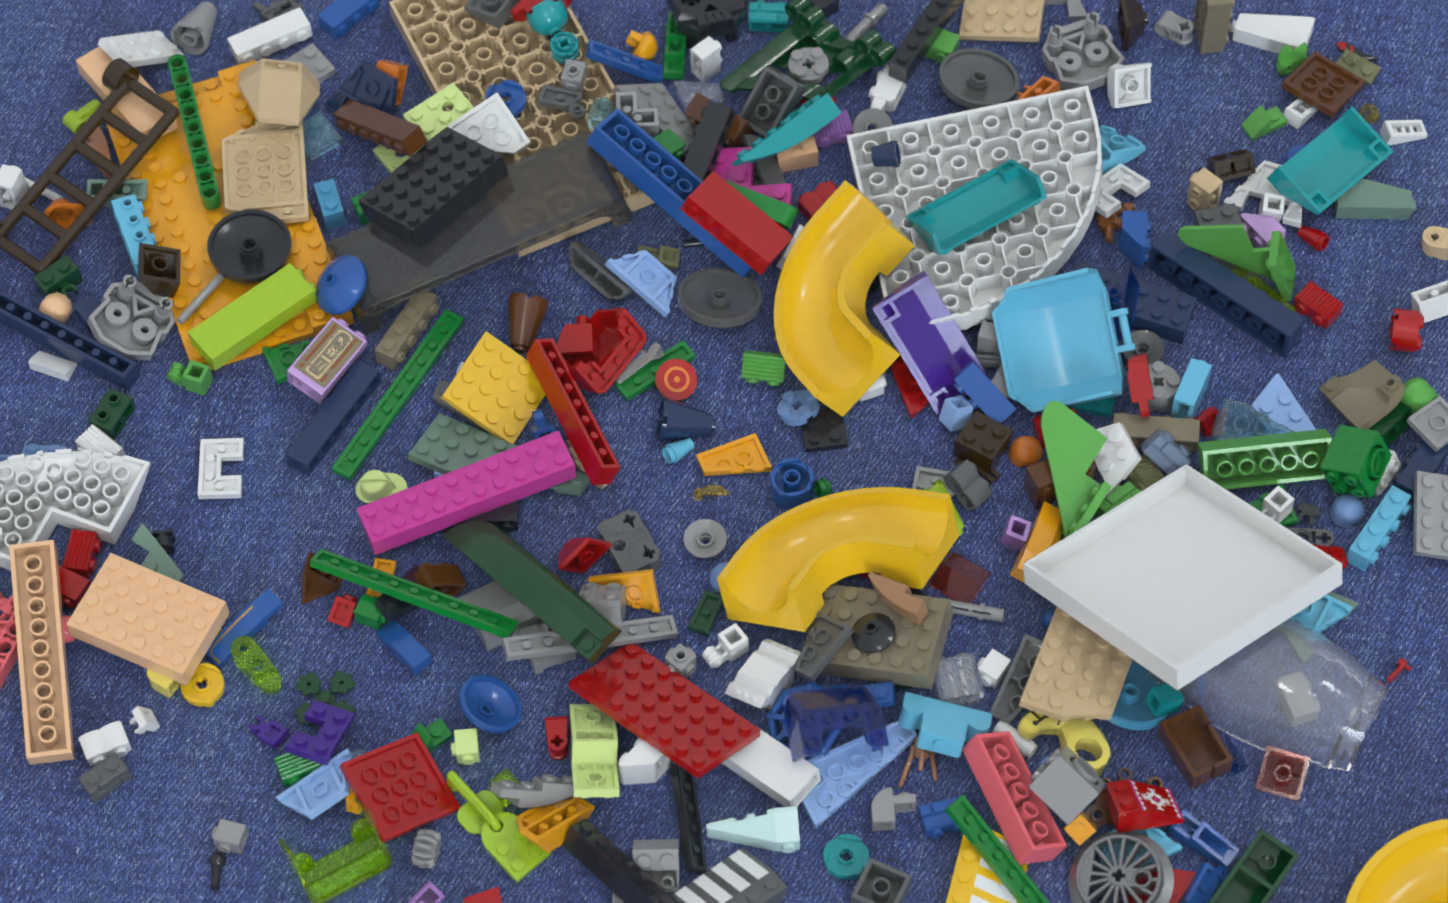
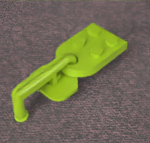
[447,771,551,883]

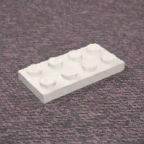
[97,30,183,67]

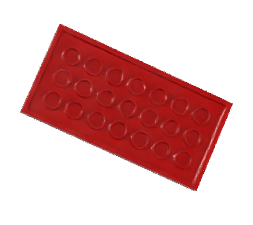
[569,644,761,779]

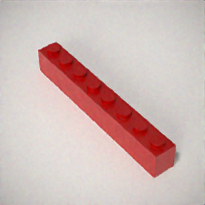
[526,338,620,485]

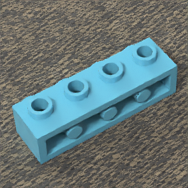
[111,194,157,277]
[1347,485,1412,572]

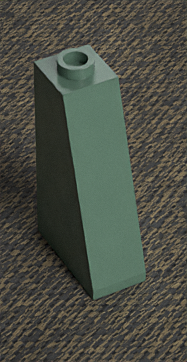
[1334,178,1416,220]

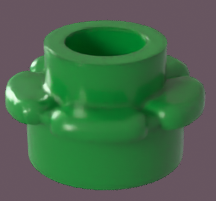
[814,477,832,498]

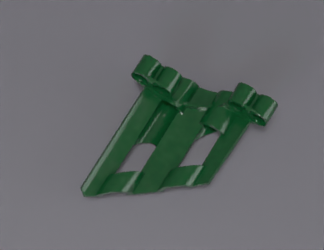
[720,0,896,101]

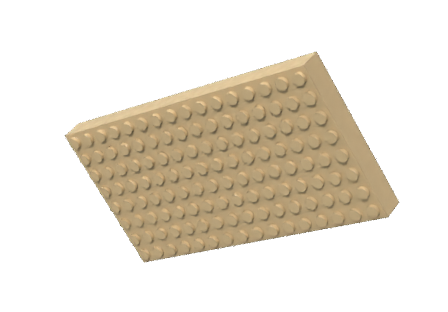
[389,0,655,257]

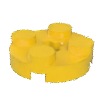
[180,663,225,707]

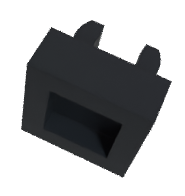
[1297,501,1322,525]

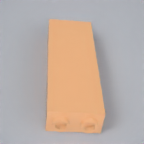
[76,46,178,136]

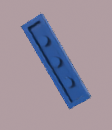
[586,39,663,83]

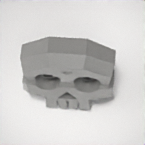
[1042,12,1125,91]
[87,275,175,360]

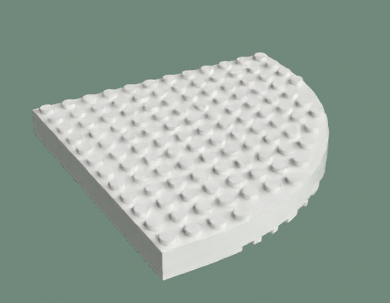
[846,86,1102,346]

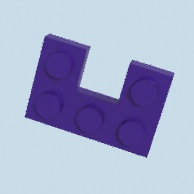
[286,699,355,766]

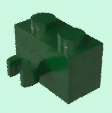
[33,254,83,298]

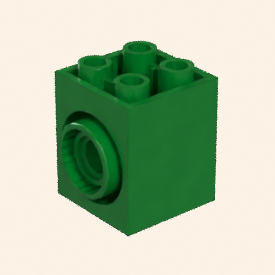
[1320,425,1392,498]

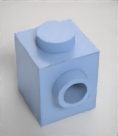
[939,395,974,432]

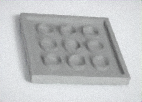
[1413,471,1448,560]

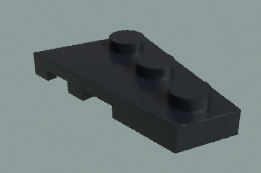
[374,564,419,620]

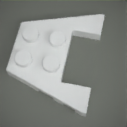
[1224,160,1302,228]
[1094,422,1142,498]

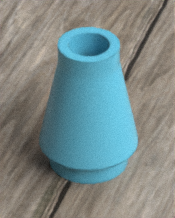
[662,438,695,464]

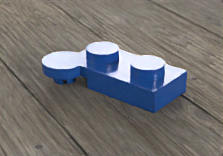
[1181,862,1229,903]

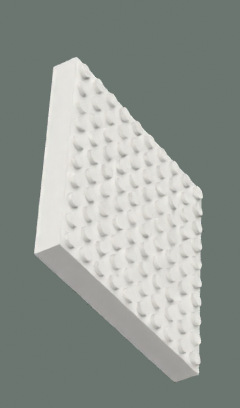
[1023,464,1342,690]

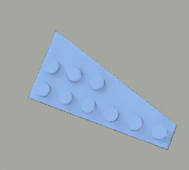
[801,721,917,829]

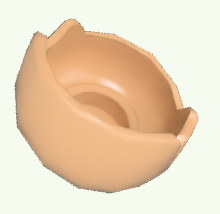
[39,292,73,324]

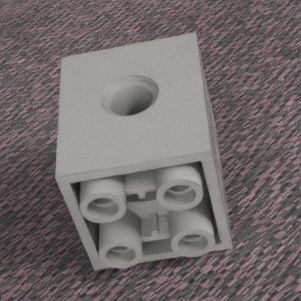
[1028,745,1106,825]

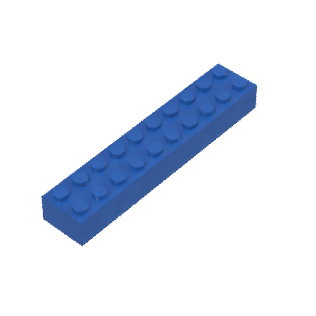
[586,108,752,278]

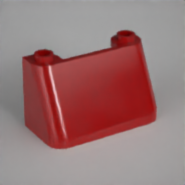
[564,308,646,394]

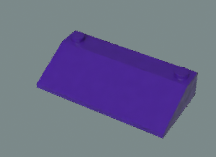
[872,271,992,415]

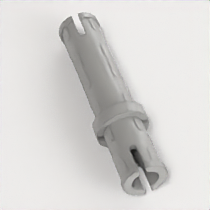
[844,2,888,42]
[949,600,1005,622]

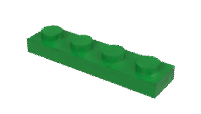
[614,340,696,402]

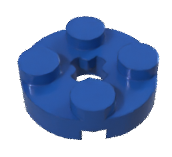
[485,80,527,118]

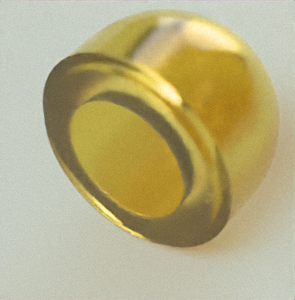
[1358,103,1380,124]

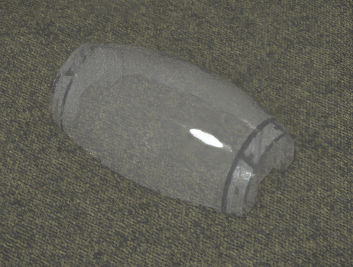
[1146,618,1389,771]

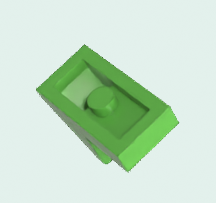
[1241,105,1287,141]

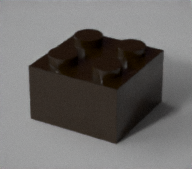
[953,411,1013,474]

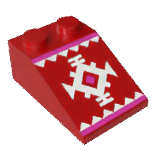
[1105,779,1184,833]

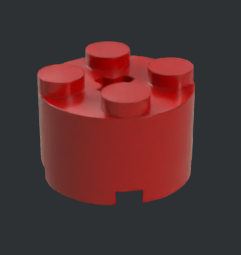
[1389,308,1424,353]

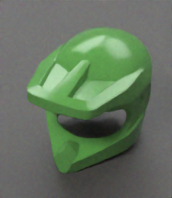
[1400,376,1439,414]

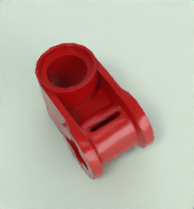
[545,716,569,760]

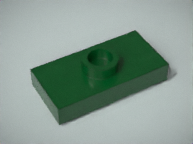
[688,590,724,637]

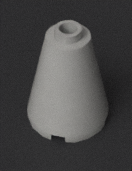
[171,2,217,55]

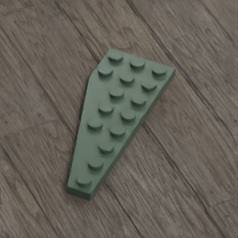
[408,413,590,496]

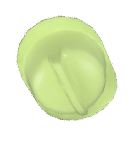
[355,470,407,503]

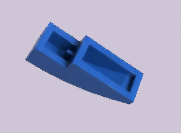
[376,620,432,675]
[1166,809,1240,867]

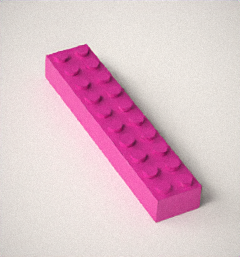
[357,430,576,555]

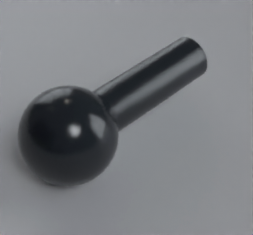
[209,851,227,891]

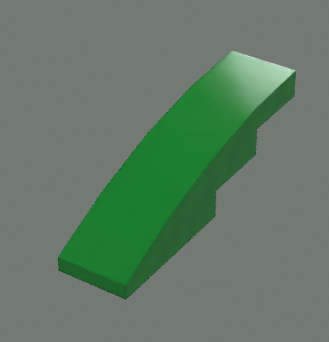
[663,12,687,79]

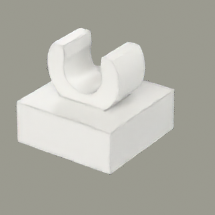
[129,706,160,735]

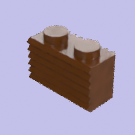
[413,562,466,597]

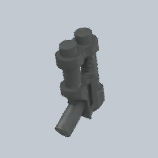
[253,0,303,22]

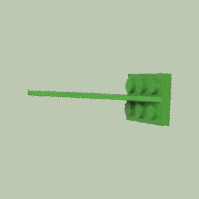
[1178,224,1296,301]
[1041,401,1111,540]

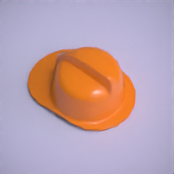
[43,198,92,229]

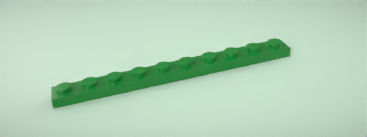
[332,309,464,481]
[310,549,519,638]

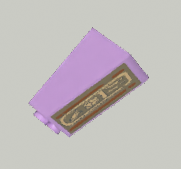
[287,317,367,406]

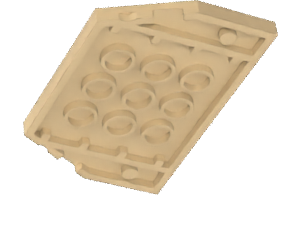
[221,121,310,224]
[1019,607,1133,721]

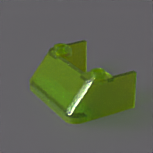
[278,798,391,903]

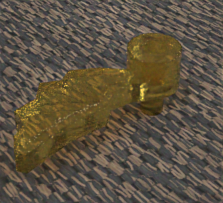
[693,484,729,501]

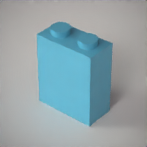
[1171,358,1212,418]

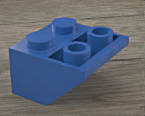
[1119,210,1152,270]

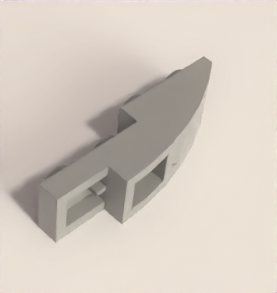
[490,774,574,808]

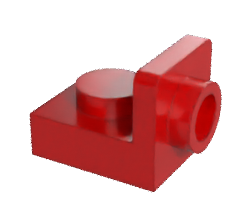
[328,593,358,628]

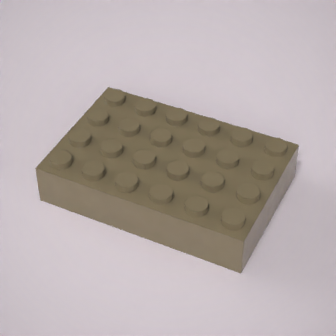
[804,584,954,689]

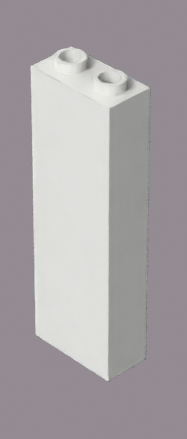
[722,722,821,807]

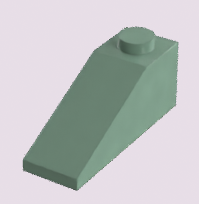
[86,179,148,207]

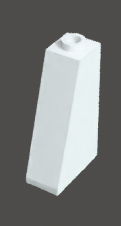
[1230,13,1315,54]

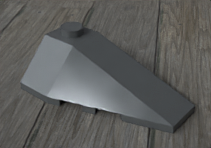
[989,634,1043,724]

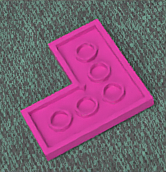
[713,147,793,206]

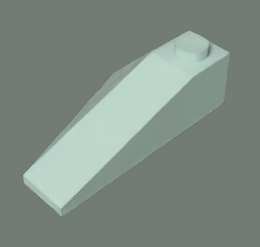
[706,806,800,853]

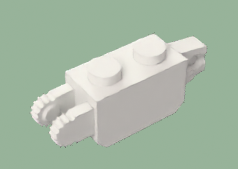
[869,64,907,113]

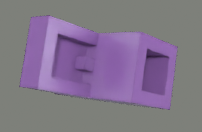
[1001,515,1032,552]

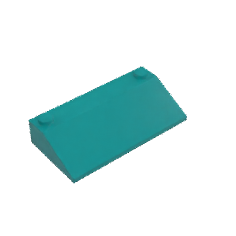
[1267,106,1394,215]
[905,159,1047,256]

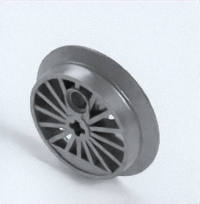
[1068,831,1174,903]

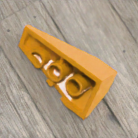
[1009,501,1062,583]

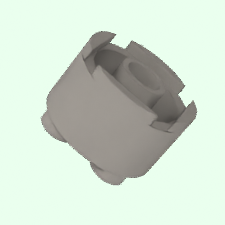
[1138,361,1180,412]

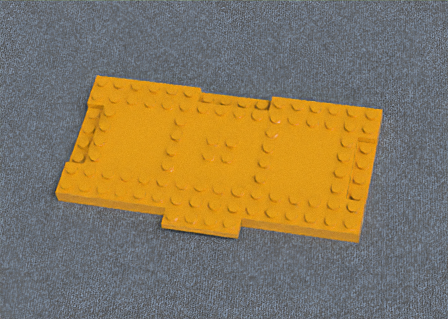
[106,60,354,370]

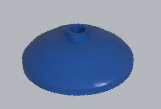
[316,255,367,315]
[459,675,522,733]

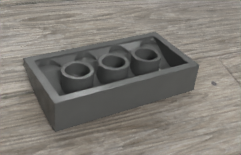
[464,0,520,29]

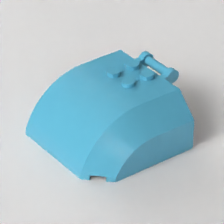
[992,268,1136,413]

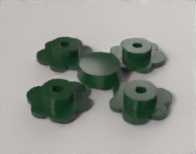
[295,671,355,726]

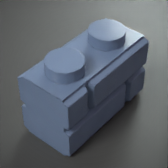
[1141,428,1191,475]

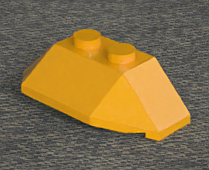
[515,796,595,853]

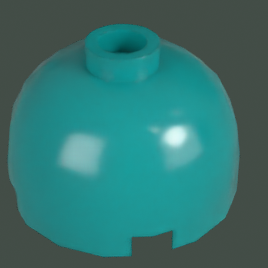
[526,0,568,37]

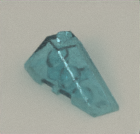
[1211,398,1294,441]

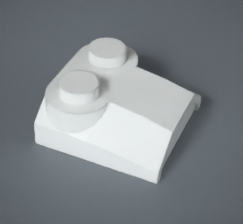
[1108,63,1152,108]

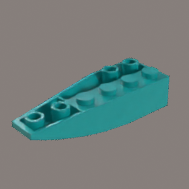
[732,93,841,166]

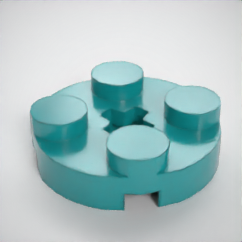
[823,834,869,880]

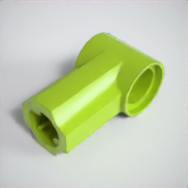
[62,99,101,134]

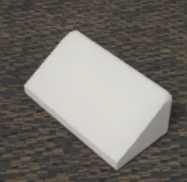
[28,351,77,382]

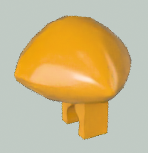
[625,30,658,60]

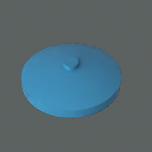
[1107,660,1168,730]

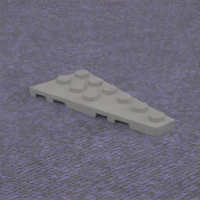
[612,83,694,159]

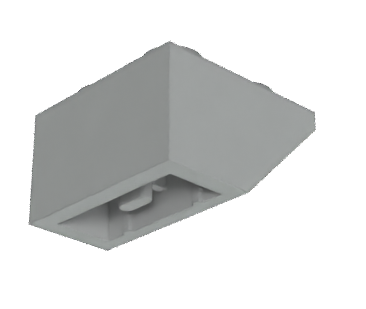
[633,839,680,892]

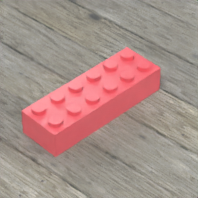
[962,731,1067,865]

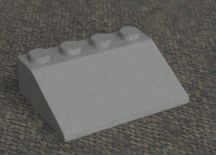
[458,581,543,651]

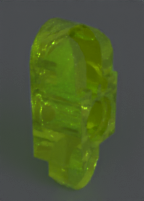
[231,636,282,694]

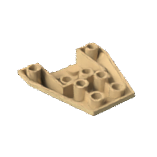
[238,58,320,126]

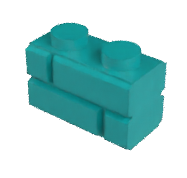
[748,0,790,33]

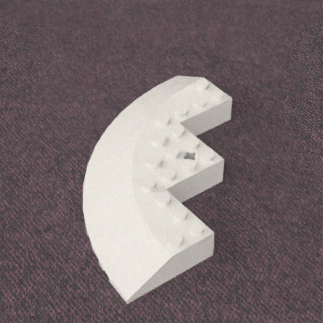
[0,449,151,571]

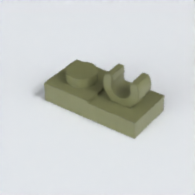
[1336,49,1381,87]

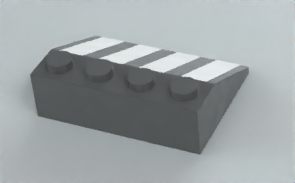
[671,847,787,903]

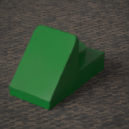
[410,718,453,753]

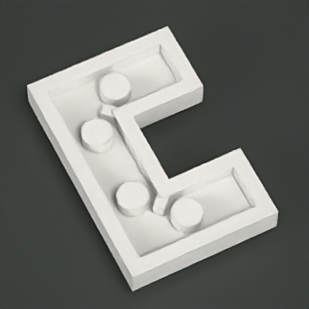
[1095,163,1150,218]
[198,438,244,499]

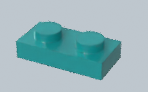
[1069,396,1115,418]

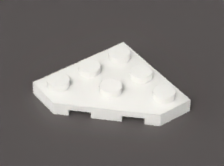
[446,93,532,155]

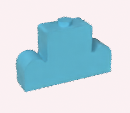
[898,692,992,758]

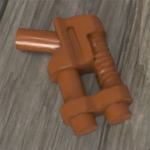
[1096,202,1135,243]

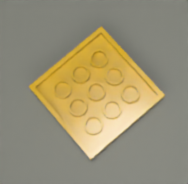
[441,331,545,444]

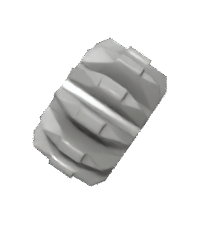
[411,829,442,868]

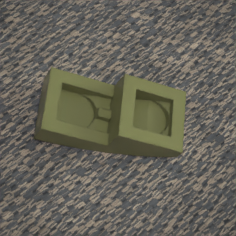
[637,245,681,270]

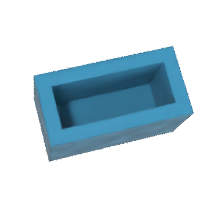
[314,179,346,230]

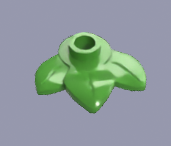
[1276,42,1308,75]

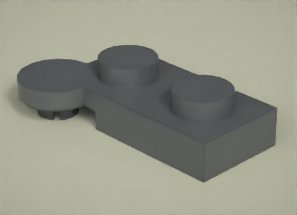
[538,84,586,120]

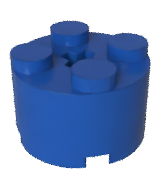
[770,458,814,508]

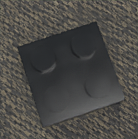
[801,409,848,453]

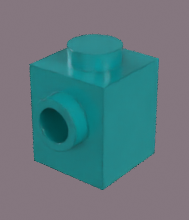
[1144,683,1185,718]

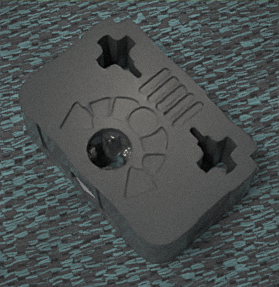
[598,509,662,573]

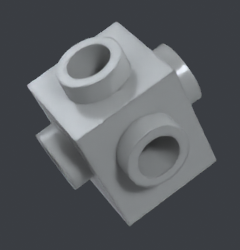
[665,643,697,678]

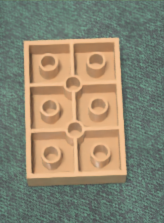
[66,553,230,686]

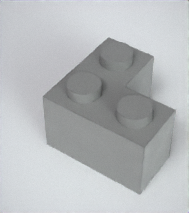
[616,91,659,138]

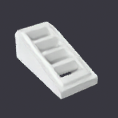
[1284,98,1318,129]
[1380,120,1428,145]

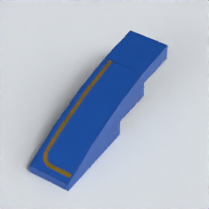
[205,588,284,669]

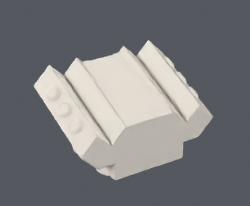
[725,639,801,710]

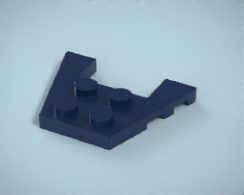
[324,61,398,116]

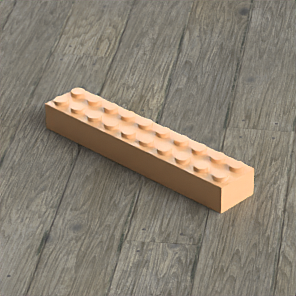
[9,540,75,765]

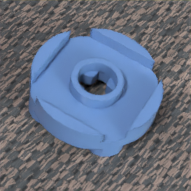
[777,390,820,426]

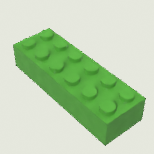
[1198,429,1332,490]

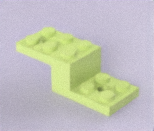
[373,83,475,174]
[569,704,620,798]

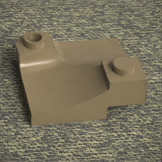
[1319,360,1405,429]

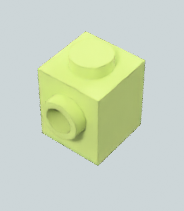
[451,728,480,765]

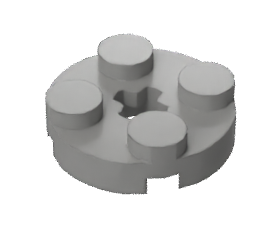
[788,47,829,84]

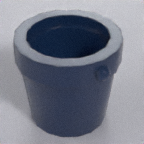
[871,140,901,168]

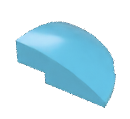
[1099,125,1146,174]

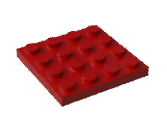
[339,732,461,844]

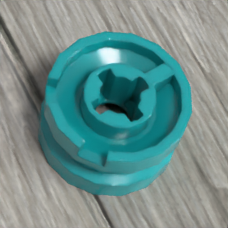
[550,32,579,64]

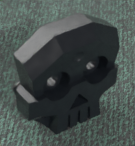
[666,0,746,49]

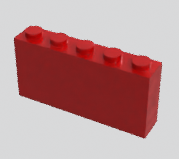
[680,171,794,275]

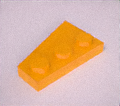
[696,433,772,476]
[588,569,661,613]

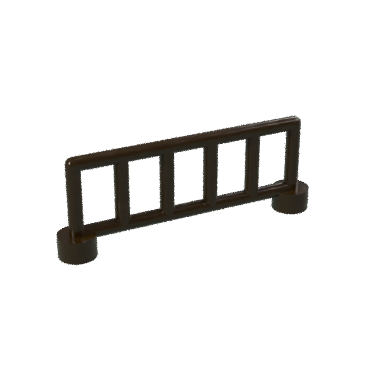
[0,58,179,274]

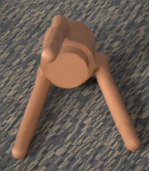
[898,737,937,788]

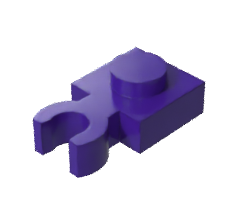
[248,715,290,749]

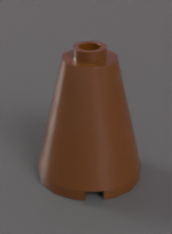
[507,293,549,353]

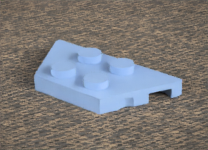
[605,250,677,317]
[1251,373,1316,435]
[276,748,353,820]

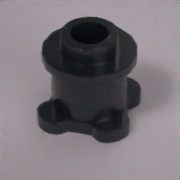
[152,529,175,555]

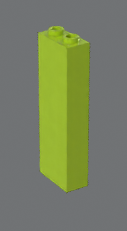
[188,263,317,371]

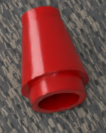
[1297,225,1330,251]

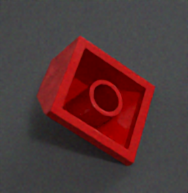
[558,537,612,574]

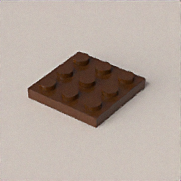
[1281,51,1366,118]

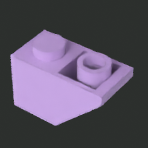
[1240,213,1286,248]

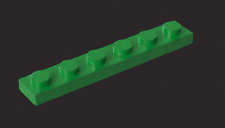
[945,795,1049,903]

